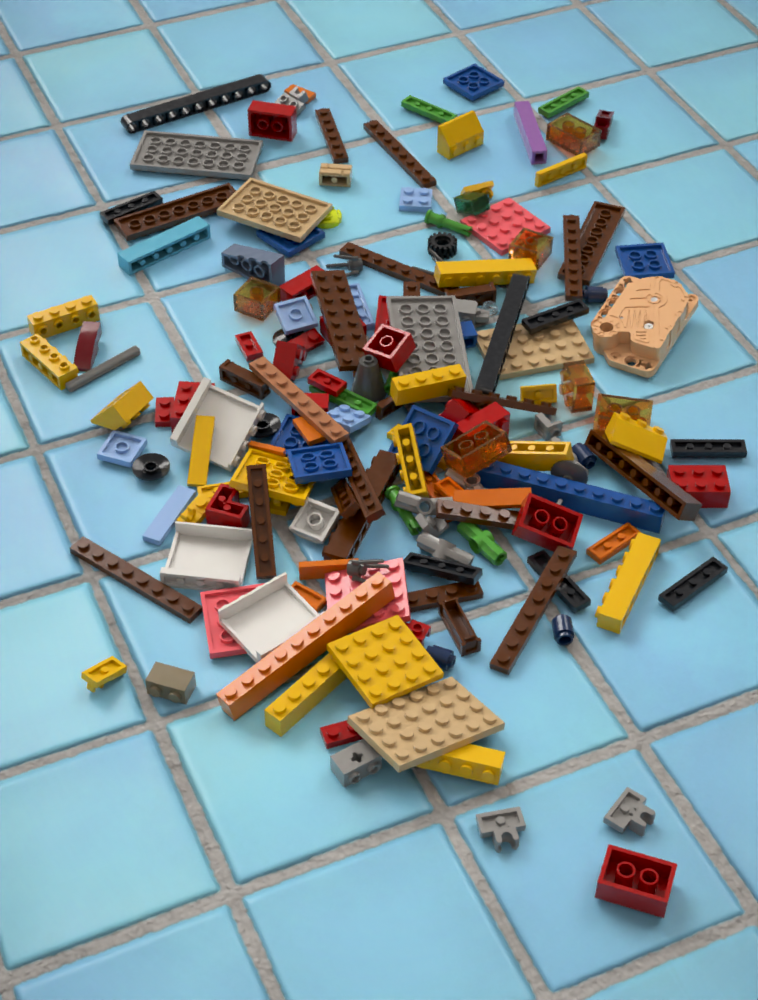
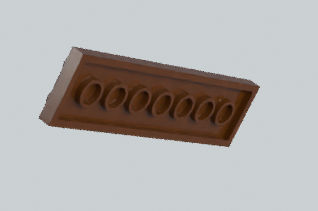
[114,183,236,241]
[557,201,625,286]
[310,270,367,372]

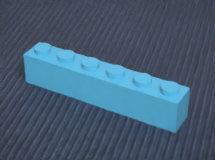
[117,216,211,275]

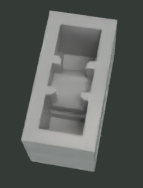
[330,739,382,788]

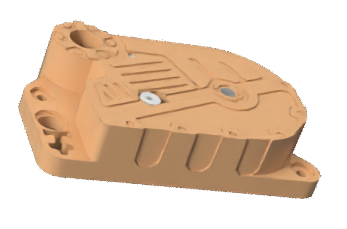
[591,276,698,378]

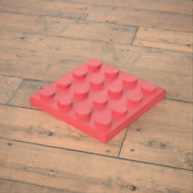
[460,197,551,256]
[325,557,411,633]
[200,583,265,659]

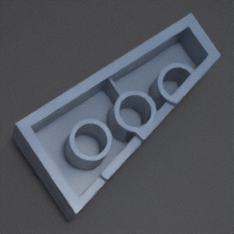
[221,243,285,291]

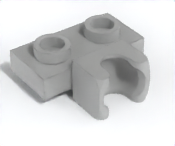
[275,86,308,116]
[603,787,656,836]
[475,806,526,853]

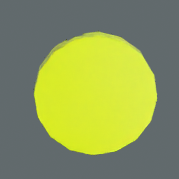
[316,207,342,229]

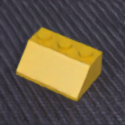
[437,110,484,160]
[90,381,153,430]
[605,412,668,464]

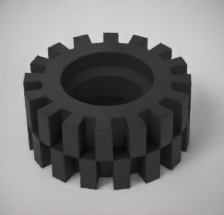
[428,232,457,260]

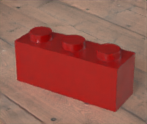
[279,265,325,302]

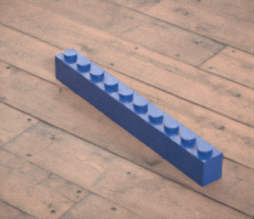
[476,457,666,534]

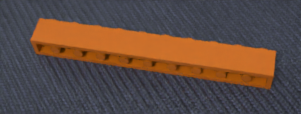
[216,571,395,721]

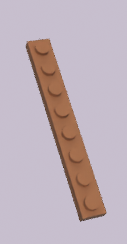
[249,356,349,443]

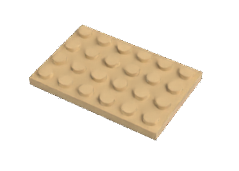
[217,177,333,243]
[476,319,594,380]
[347,677,505,773]

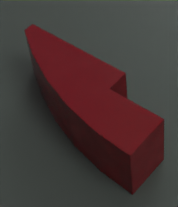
[592,110,614,140]
[73,321,102,372]

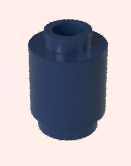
[582,286,608,303]
[572,443,597,469]
[551,614,574,646]
[426,645,456,671]

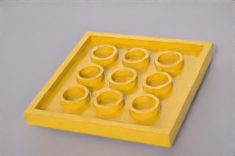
[229,448,316,506]
[326,615,444,709]

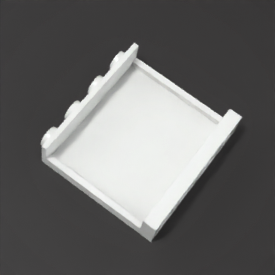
[170,377,266,472]
[160,521,253,591]
[218,572,325,663]

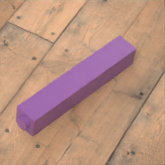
[514,101,547,165]

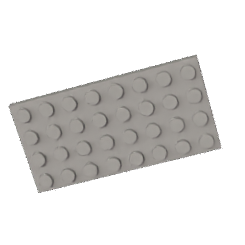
[130,130,263,180]
[386,295,473,403]

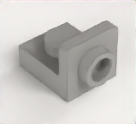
[534,412,563,441]
[415,512,449,538]

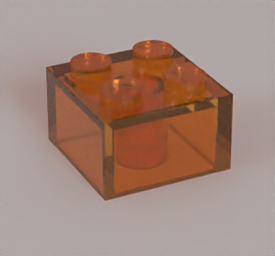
[508,228,553,270]
[233,276,281,321]
[559,360,595,413]

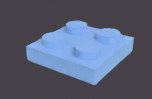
[399,187,433,212]
[273,295,318,335]
[326,404,372,434]
[97,430,147,468]

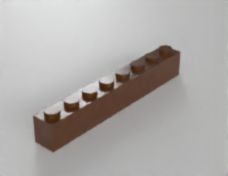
[584,429,702,521]
[322,450,401,560]

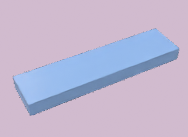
[349,283,375,330]
[142,485,196,546]

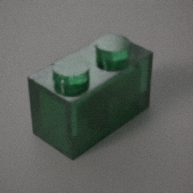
[454,191,490,216]

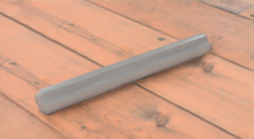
[65,346,140,392]

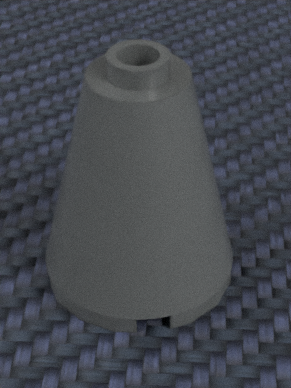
[351,355,386,402]

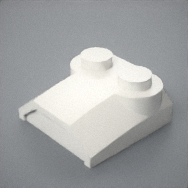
[289,497,341,544]

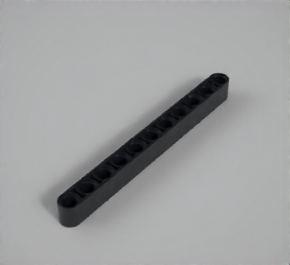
[121,74,271,133]
[475,274,530,395]

